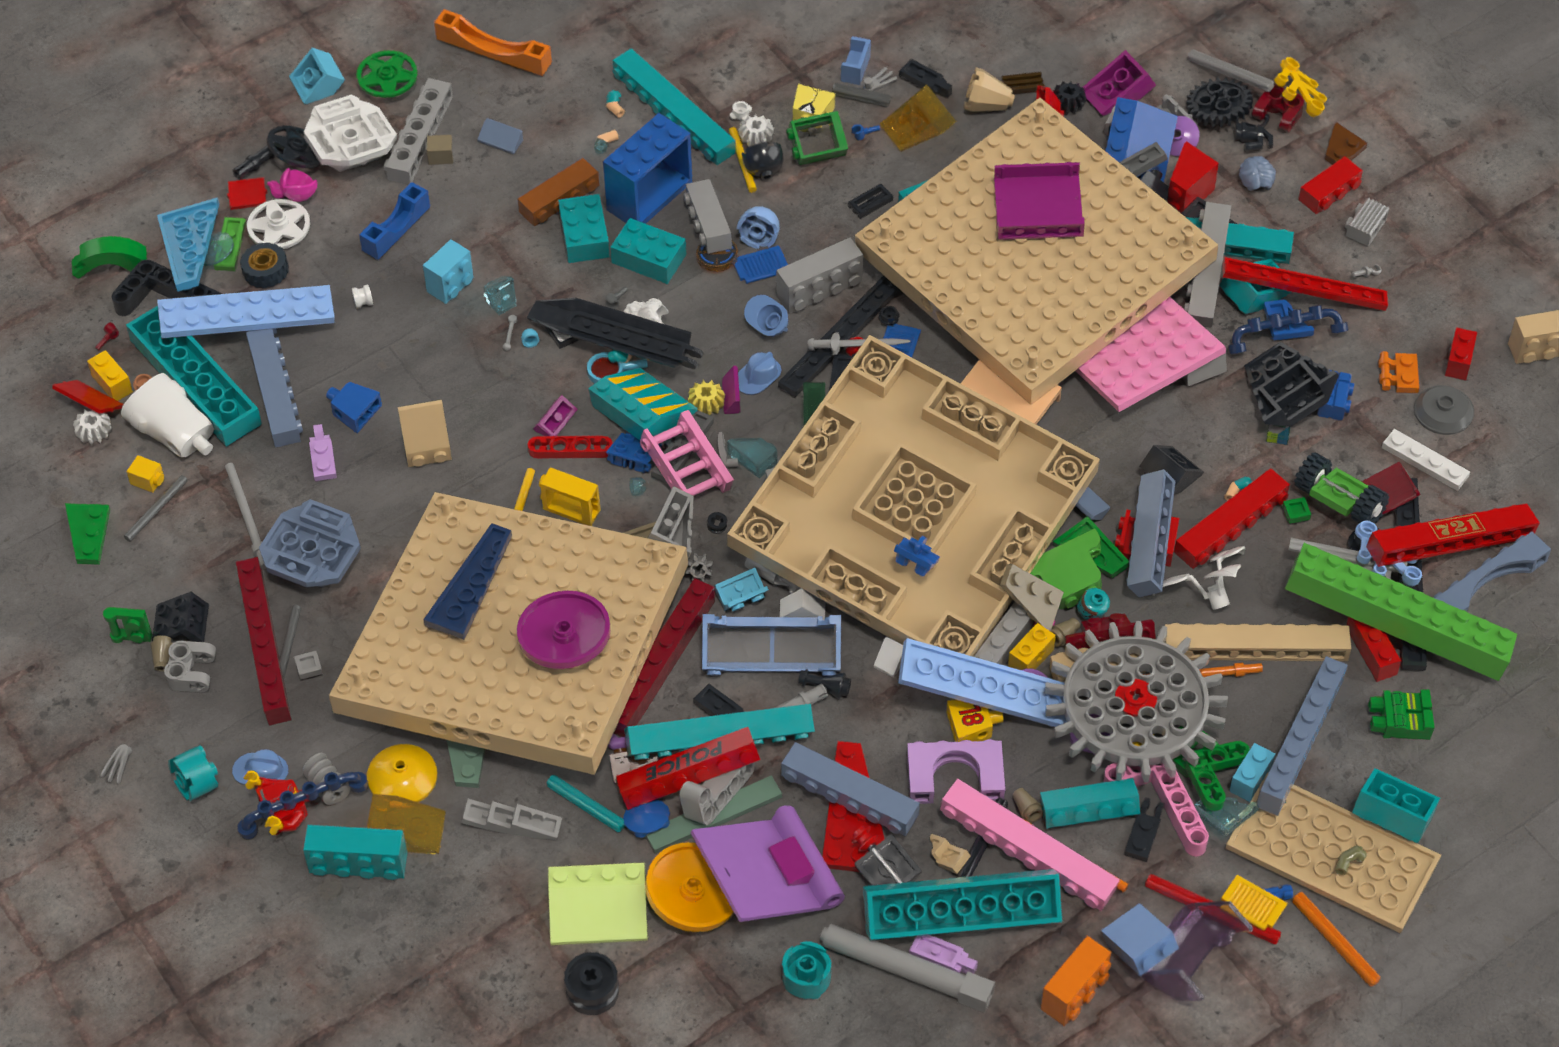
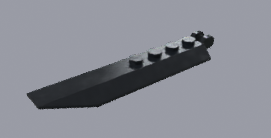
[527,298,703,369]

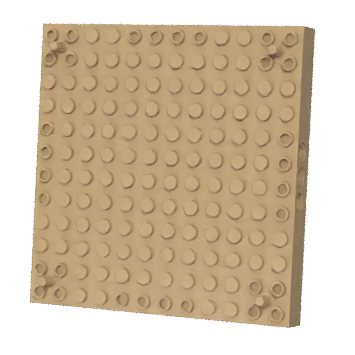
[855,98,1218,405]
[727,335,1100,657]
[329,492,688,775]

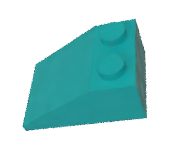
[1219,259,1292,314]

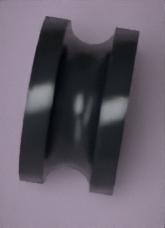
[707,512,727,534]

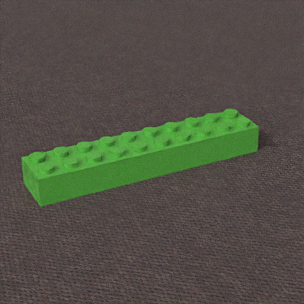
[1285,542,1517,681]

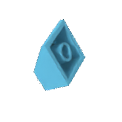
[289,48,345,104]

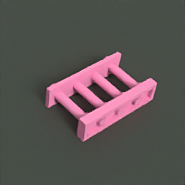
[640,410,734,496]

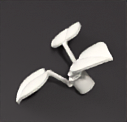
[1153,546,1246,610]

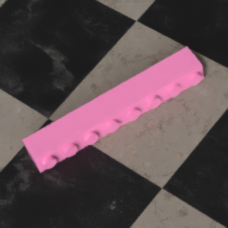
[940,779,1120,911]

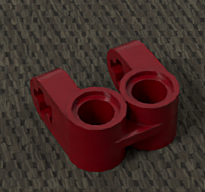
[1252,84,1304,132]

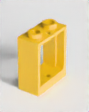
[539,467,601,526]

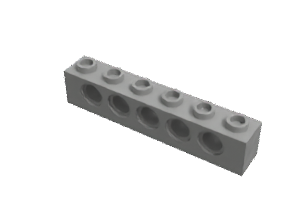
[384,78,453,185]

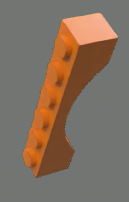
[434,9,552,76]

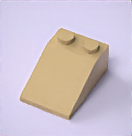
[398,400,452,467]

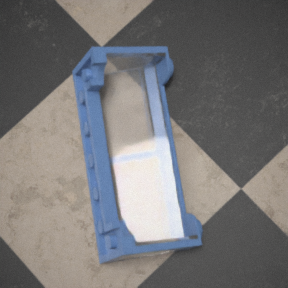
[702,614,841,676]

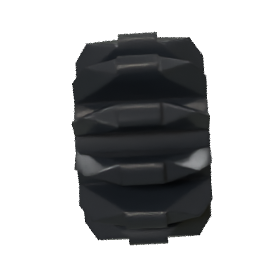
[1053,81,1086,115]

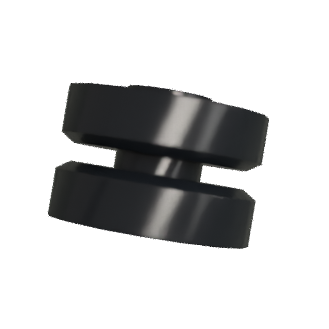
[564,952,619,1016]

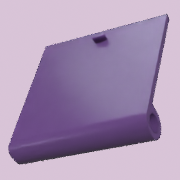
[690,806,845,922]

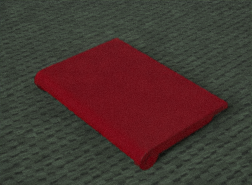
[1361,461,1421,515]

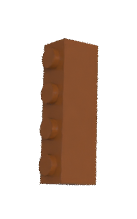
[518,158,600,227]

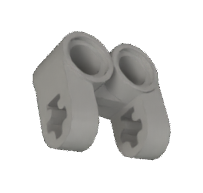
[164,641,216,692]

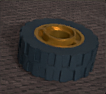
[240,242,289,288]

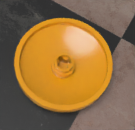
[645,842,734,932]

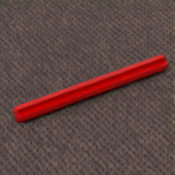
[1145,874,1281,944]

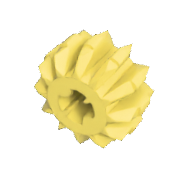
[688,380,725,415]

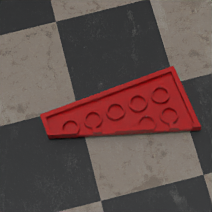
[822,741,885,872]

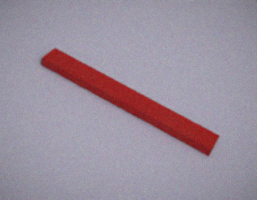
[1222,257,1388,311]

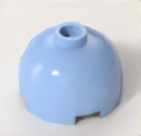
[737,206,780,249]

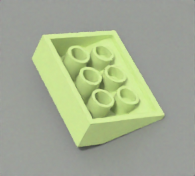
[548,863,648,945]

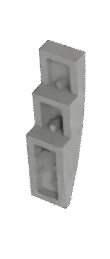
[461,799,562,840]

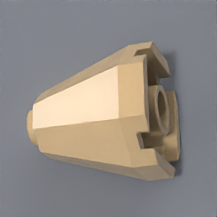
[964,68,1015,111]

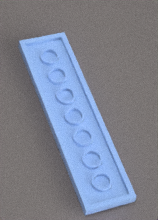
[157,285,335,338]
[898,638,1067,727]

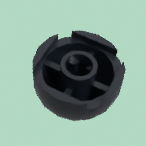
[741,142,784,179]

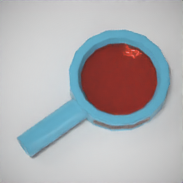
[587,352,648,384]

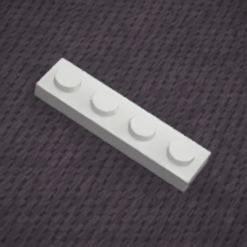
[1382,429,1470,491]

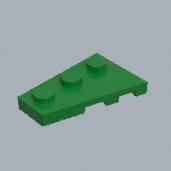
[1052,516,1129,578]

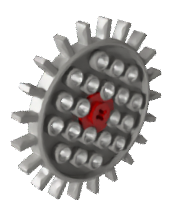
[1044,621,1228,782]

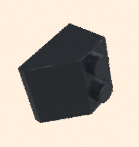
[1139,445,1204,493]

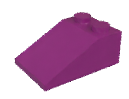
[1083,50,1156,116]

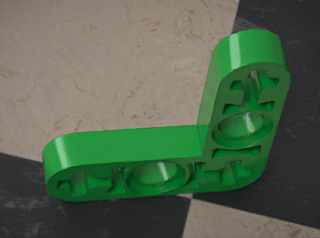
[1184,741,1250,811]

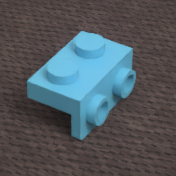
[714,568,769,612]

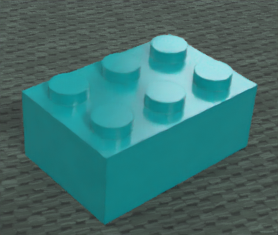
[558,194,610,263]
[610,218,687,284]
[1352,768,1441,843]

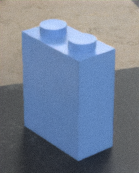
[1101,903,1179,976]

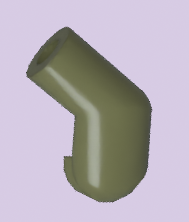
[1335,846,1367,875]

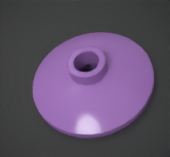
[1170,116,1200,156]

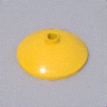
[367,744,438,807]

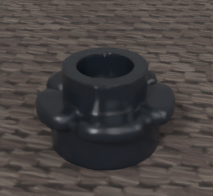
[879,306,900,325]

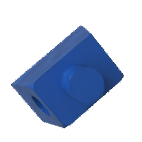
[326,382,382,434]

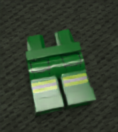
[1368,689,1435,740]

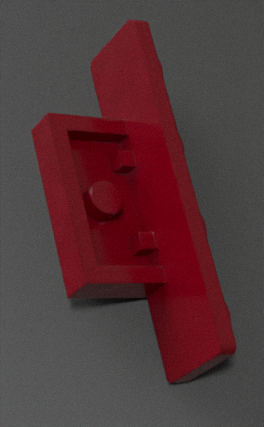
[1065,613,1156,650]

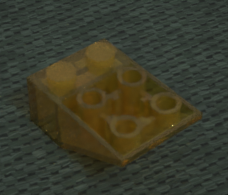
[880,85,957,152]

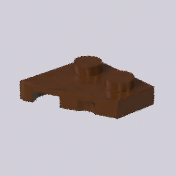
[1325,122,1367,165]

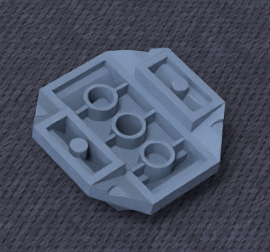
[259,499,361,588]

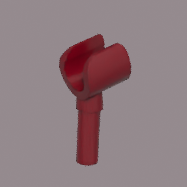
[95,322,119,351]

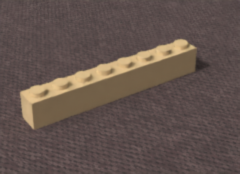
[1164,623,1351,661]

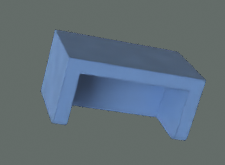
[841,36,871,85]

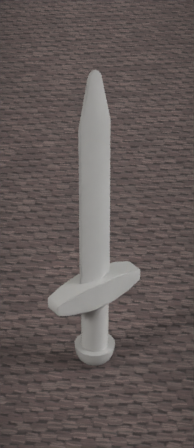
[807,333,910,355]

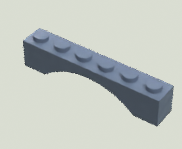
[1433,532,1551,612]

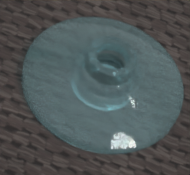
[204,232,234,266]

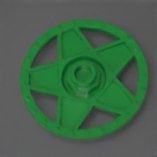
[357,50,418,98]

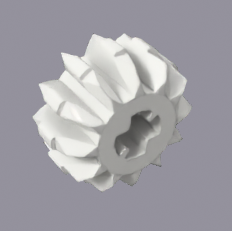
[739,114,774,147]
[73,409,112,445]

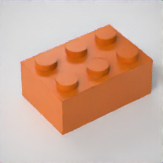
[1041,936,1112,1026]

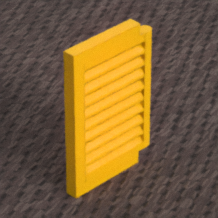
[1221,875,1288,931]

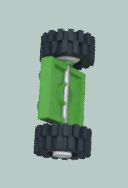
[1294,452,1389,524]

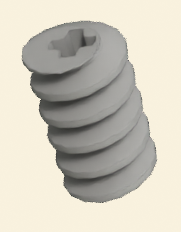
[302,752,351,805]

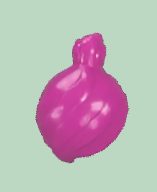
[267,168,317,202]

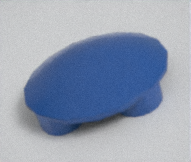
[623,800,670,838]

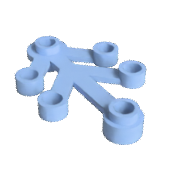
[1355,521,1422,587]

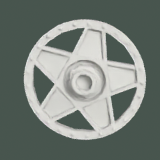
[247,199,310,249]

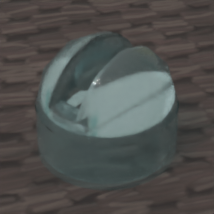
[629,477,647,495]

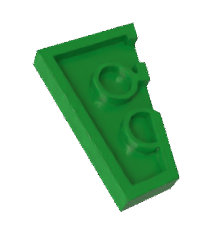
[65,503,110,565]

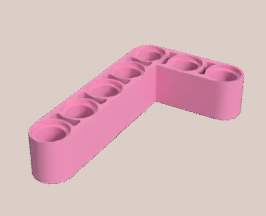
[1103,763,1209,857]

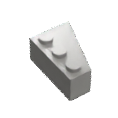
[648,486,694,558]

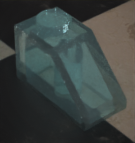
[483,276,517,316]
[727,438,778,478]

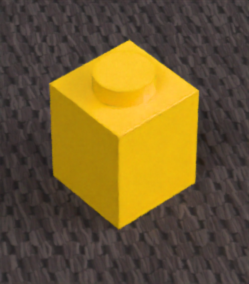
[126,455,164,493]

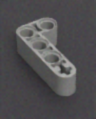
[680,762,755,825]

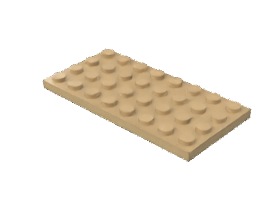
[1226,772,1441,933]

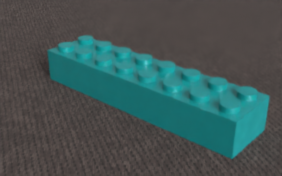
[126,306,262,446]
[863,869,1062,940]

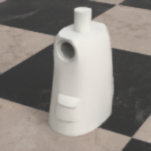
[121,373,214,457]

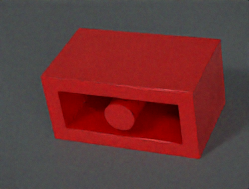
[1445,327,1477,381]

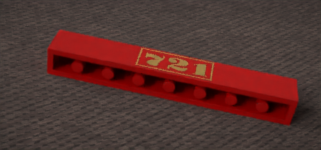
[1366,503,1540,567]

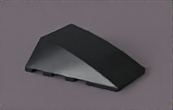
[1244,342,1339,427]

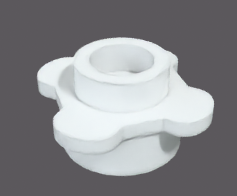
[730,101,752,120]

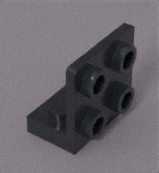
[152,591,209,642]

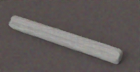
[1188,49,1274,92]

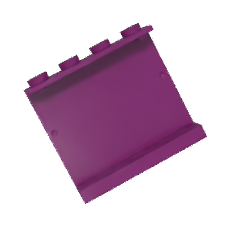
[994,162,1085,240]

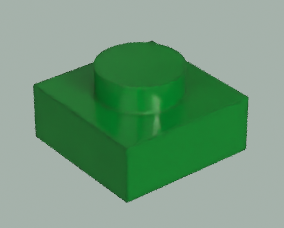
[1282,497,1311,524]

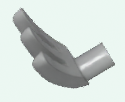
[864,67,897,91]
[718,432,739,469]
[100,744,132,784]

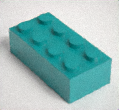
[303,825,408,880]

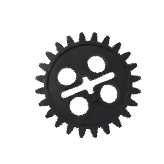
[1186,77,1253,127]

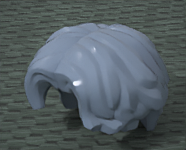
[1239,156,1276,191]

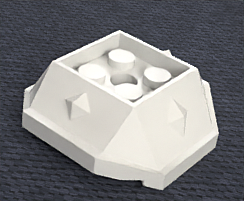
[304,95,397,172]

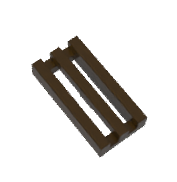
[1001,72,1045,95]

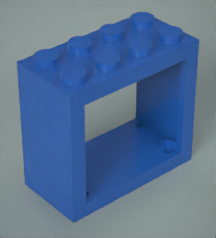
[603,113,693,224]

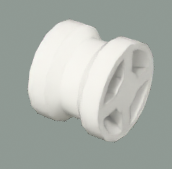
[351,284,373,309]

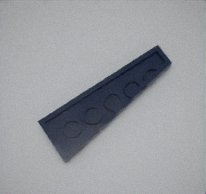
[423,523,512,640]

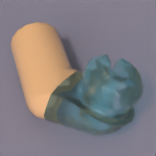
[594,130,619,153]

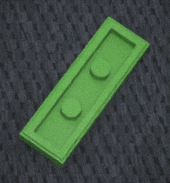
[214,217,246,271]

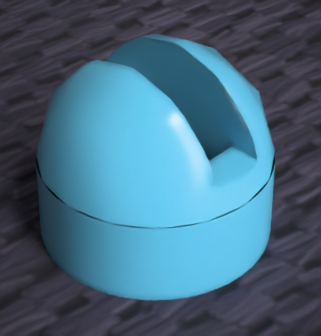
[521,328,539,347]

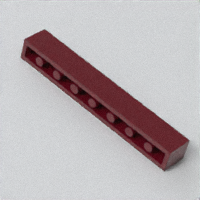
[236,557,292,726]
[613,578,715,737]

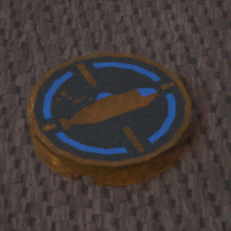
[696,240,739,272]

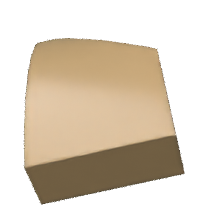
[930,834,970,874]

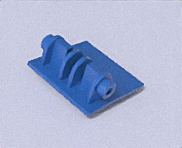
[606,433,662,473]

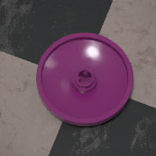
[517,591,611,669]

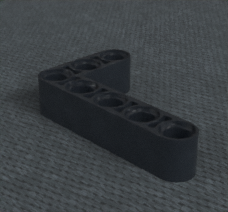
[111,260,222,316]

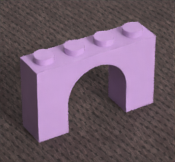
[907,739,1005,804]

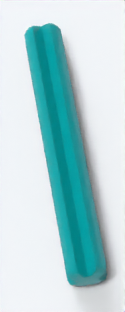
[546,775,625,832]

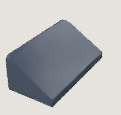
[477,118,523,154]
[1076,487,1110,520]

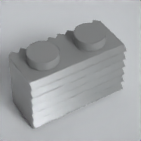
[1345,198,1389,247]

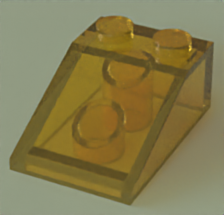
[367,794,446,854]

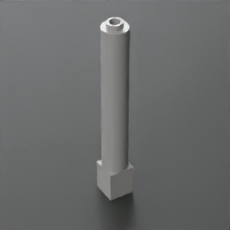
[820,924,995,1013]

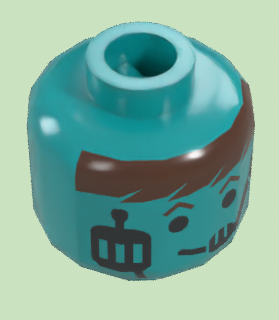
[1077,588,1110,620]

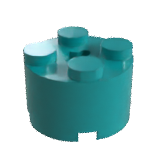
[168,745,219,801]
[782,941,831,999]

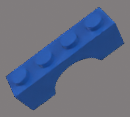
[359,182,430,260]

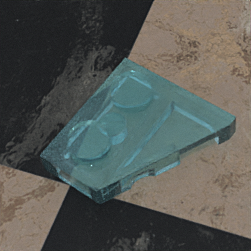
[1194,794,1259,837]

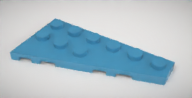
[157,198,219,291]

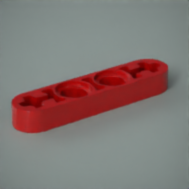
[527,436,613,459]

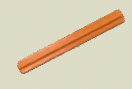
[1292,892,1380,987]

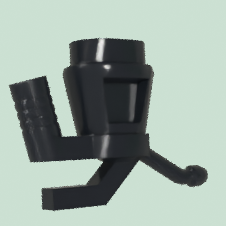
[1234,114,1273,151]

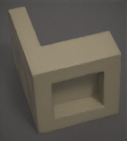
[427,135,453,165]

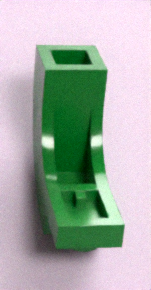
[72,236,147,279]

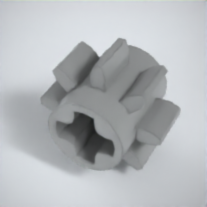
[685,553,713,581]

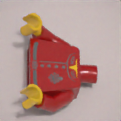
[243,770,309,836]

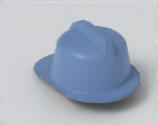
[744,295,788,336]
[738,352,782,395]
[232,749,288,784]

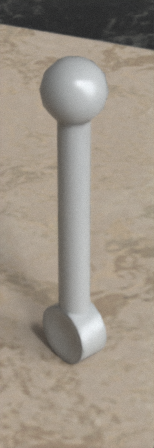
[503,315,517,351]

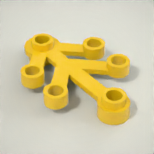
[1274,57,1327,117]

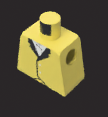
[793,84,835,132]

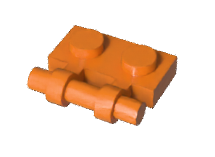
[1378,351,1419,393]

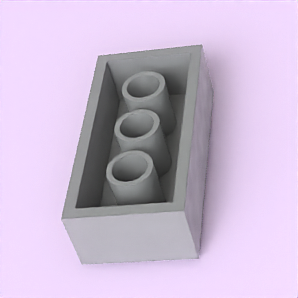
[776,238,863,314]

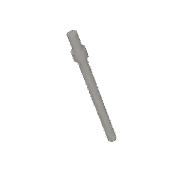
[225,463,266,569]

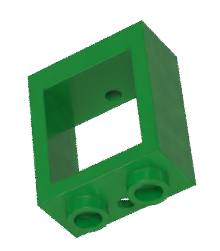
[786,111,849,166]

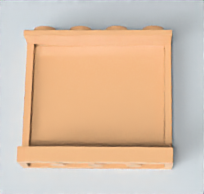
[961,360,1062,425]

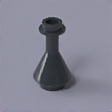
[798,669,851,700]

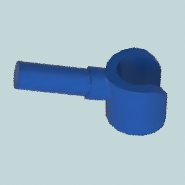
[852,124,880,140]

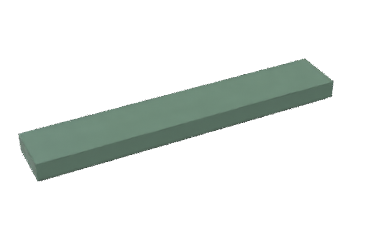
[645,775,782,854]

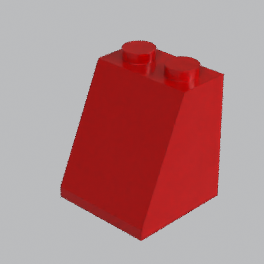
[1167,141,1219,213]

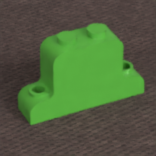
[1030,529,1102,609]

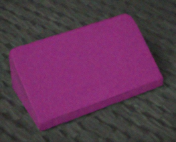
[722,365,741,414]
[533,395,578,436]
[768,836,814,886]

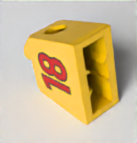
[946,700,1004,742]

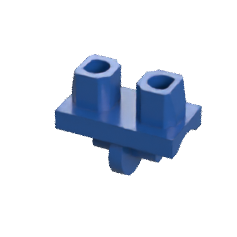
[894,536,940,576]

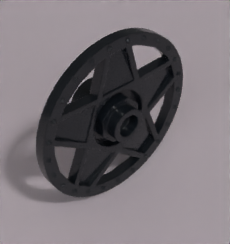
[266,125,322,168]

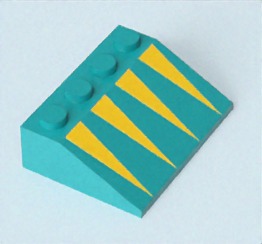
[588,368,698,440]

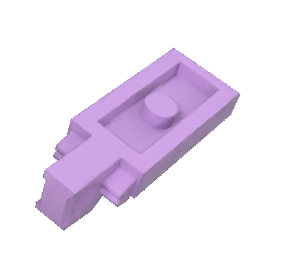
[309,424,337,481]
[909,934,977,974]

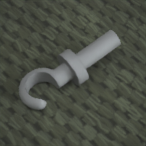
[1352,264,1382,277]

